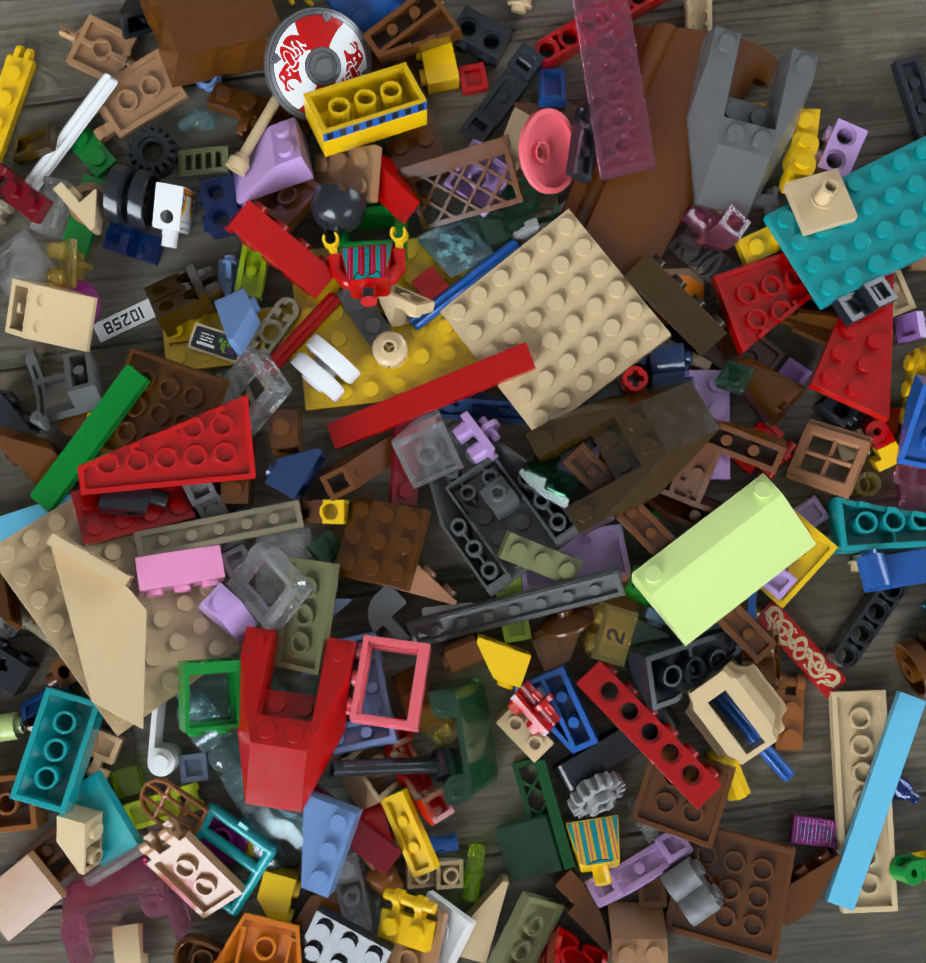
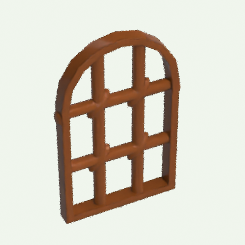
[139,778,210,837]

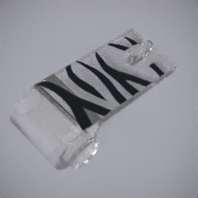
[667,225,743,302]

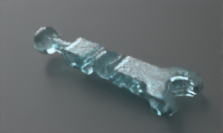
[175,687,303,871]

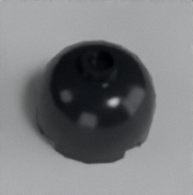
[311,183,367,236]

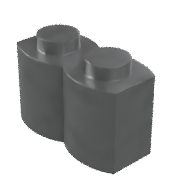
[660,856,724,927]

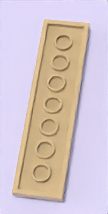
[828,688,898,914]

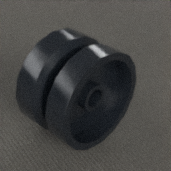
[103,163,161,231]

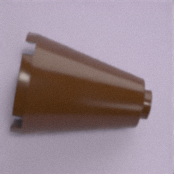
[728,356,806,429]

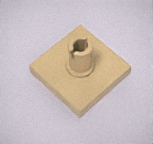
[783,168,858,236]

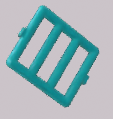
[192,803,277,916]

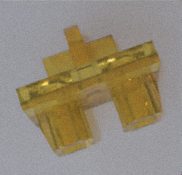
[46,238,93,289]

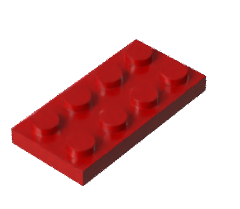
[70,486,195,547]

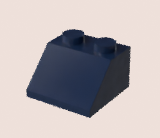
[265,448,328,501]

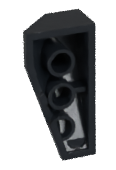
[627,628,741,711]

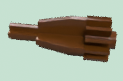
[780,308,838,345]

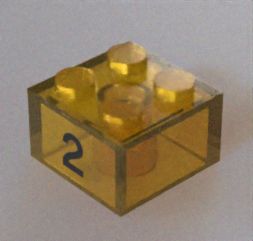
[582,601,639,667]

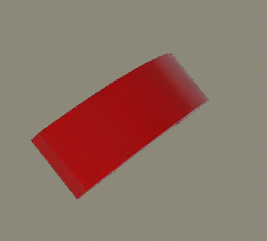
[383,714,455,826]

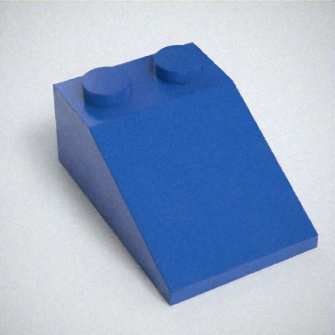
[896,374,926,469]

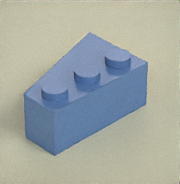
[301,791,363,898]

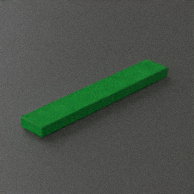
[29,364,151,512]

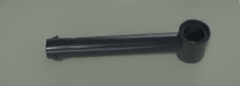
[330,747,459,782]

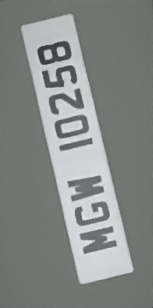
[93,299,155,342]

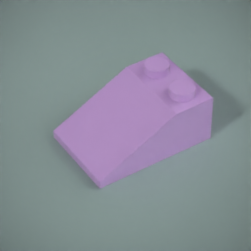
[233,117,314,205]

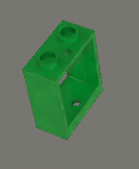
[335,204,408,261]
[178,657,241,737]

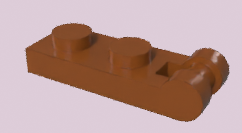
[772,673,806,751]

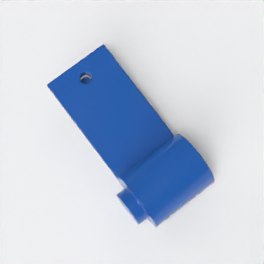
[856,548,926,592]

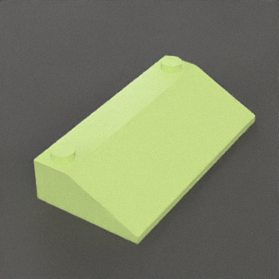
[631,473,816,646]

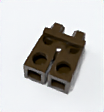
[144,264,225,338]

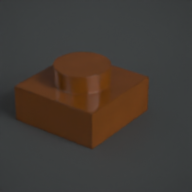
[638,877,668,908]

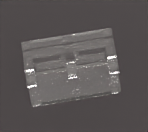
[30,176,72,239]

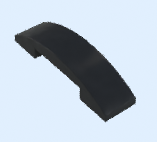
[459,41,545,142]

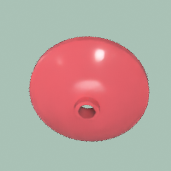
[518,108,573,194]

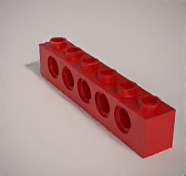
[576,661,722,809]

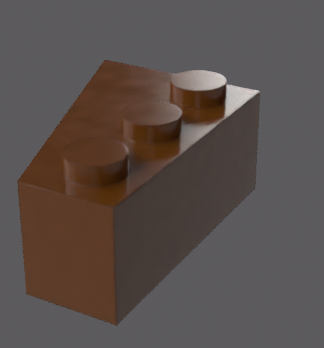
[362,0,463,65]

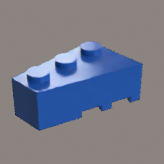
[513,660,599,753]

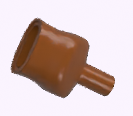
[363,859,405,902]

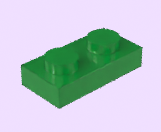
[71,126,119,179]

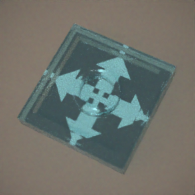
[418,219,494,278]

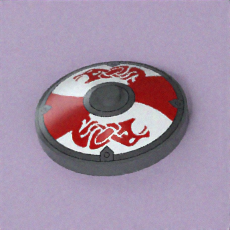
[264,7,372,121]

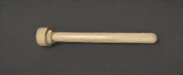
[225,95,280,177]

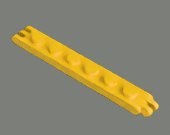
[0,45,36,163]

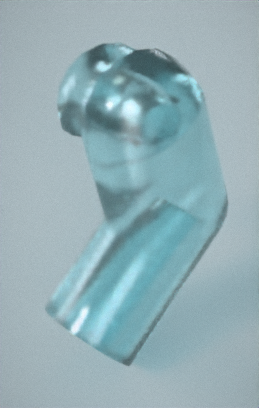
[176,110,216,134]

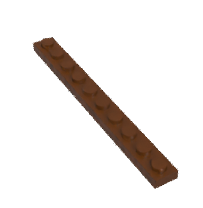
[562,442,778,664]

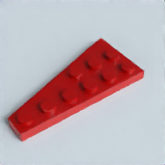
[808,273,894,422]

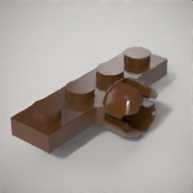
[207,82,313,143]

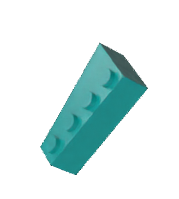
[826,497,926,555]

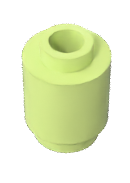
[0,712,26,742]

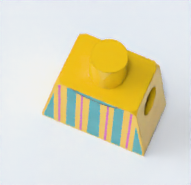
[566,815,620,886]

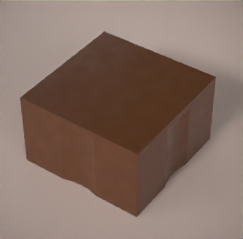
[139,0,280,88]

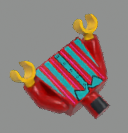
[322,226,409,307]

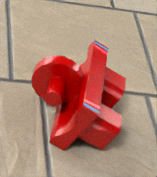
[508,680,561,736]

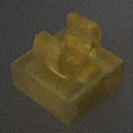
[424,712,462,748]

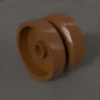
[893,629,926,699]

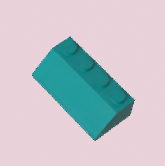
[9,687,103,814]

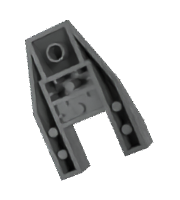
[686,26,819,217]

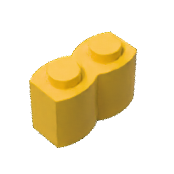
[779,131,819,194]

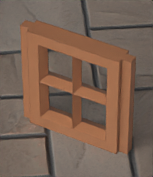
[785,419,873,499]

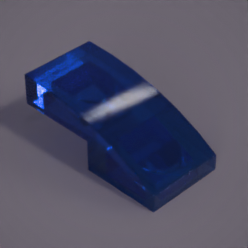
[102,223,164,266]

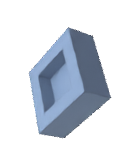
[179,751,211,783]

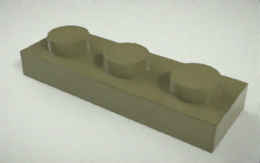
[497,530,583,582]

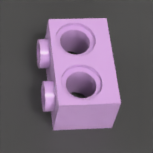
[813,118,868,177]

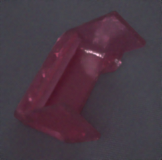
[61,854,192,963]

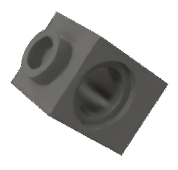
[479,475,522,522]

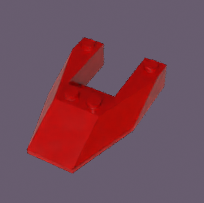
[237,626,358,813]

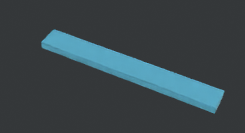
[824,691,926,911]

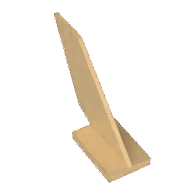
[46,533,147,729]

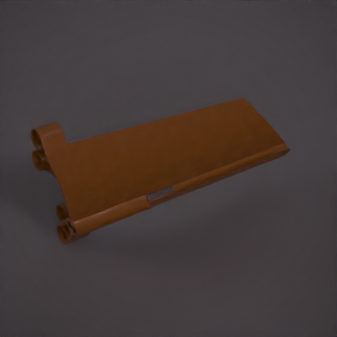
[559,23,778,276]

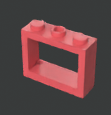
[346,635,431,732]

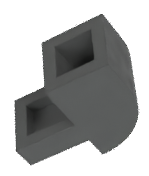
[368,586,410,641]

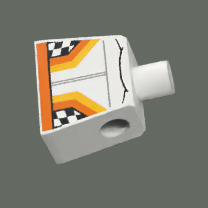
[152,182,197,249]

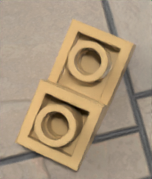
[405,857,464,890]
[112,923,148,963]

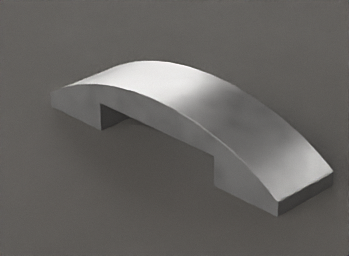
[183,483,256,579]

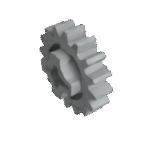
[567,771,626,819]

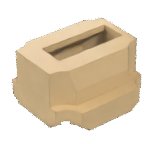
[685,659,787,765]

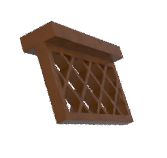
[400,135,525,231]

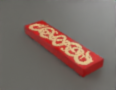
[755,600,847,698]

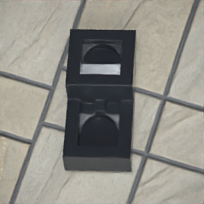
[831,276,898,327]

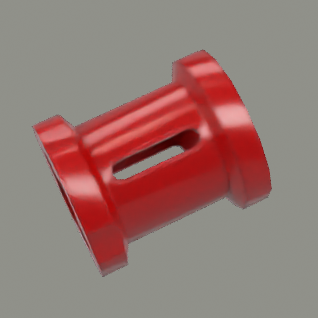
[620,366,648,394]

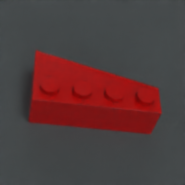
[223,200,333,299]

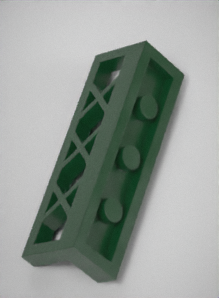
[512,755,575,870]

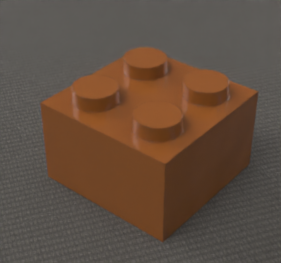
[0,769,49,833]

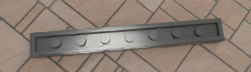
[406,567,625,644]

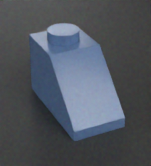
[214,288,261,356]

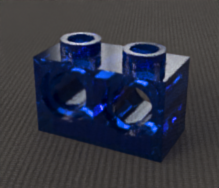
[197,175,241,240]

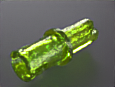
[462,843,486,902]

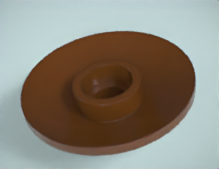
[541,606,594,638]

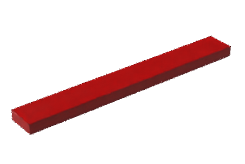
[327,342,537,450]

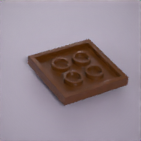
[335,497,431,592]
[631,744,736,849]

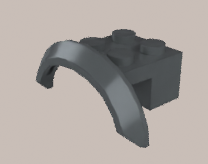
[25,344,104,430]

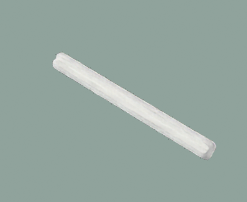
[25,73,118,190]

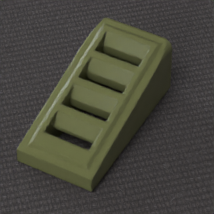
[178,146,232,179]

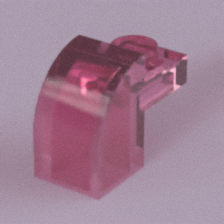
[681,201,751,251]
[893,464,926,512]

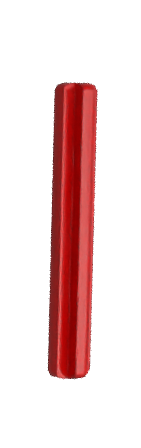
[259,292,341,379]

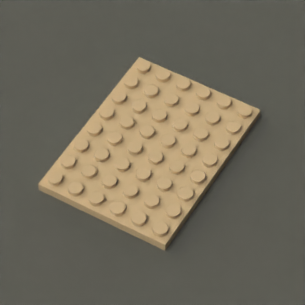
[0,499,244,737]

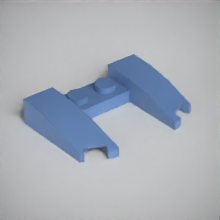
[302,632,399,756]

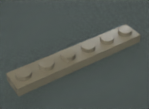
[133,500,304,557]

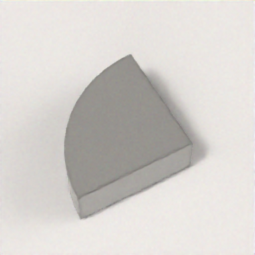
[512,218,540,245]

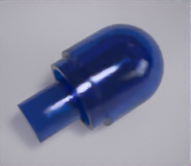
[894,775,920,804]

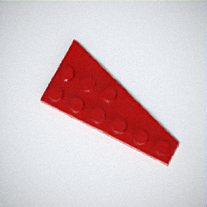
[710,252,812,355]
[77,393,256,495]

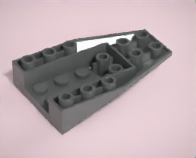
[421,420,580,597]

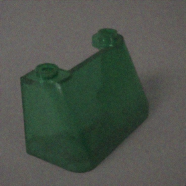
[428,677,498,806]

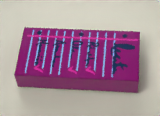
[789,813,837,849]

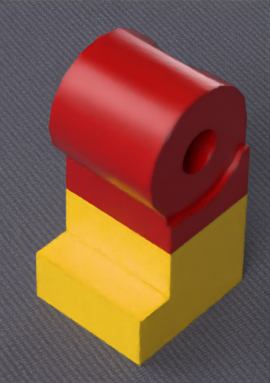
[859,417,899,472]

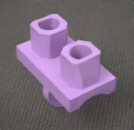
[452,411,501,464]

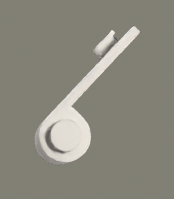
[147,702,182,777]

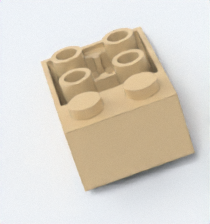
[5,278,98,352]

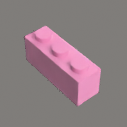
[134,545,225,598]

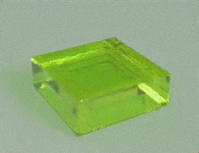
[110,763,144,799]

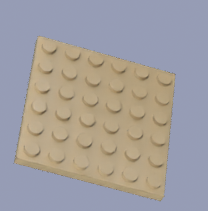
[440,209,671,430]

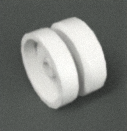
[290,333,361,403]

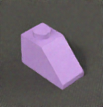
[198,583,258,644]

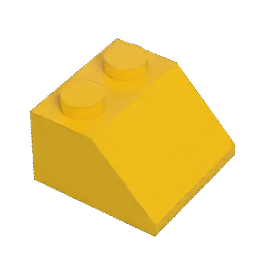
[476,633,531,690]

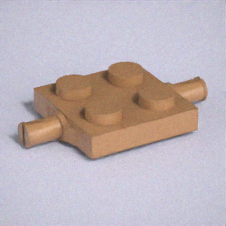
[59,14,140,79]

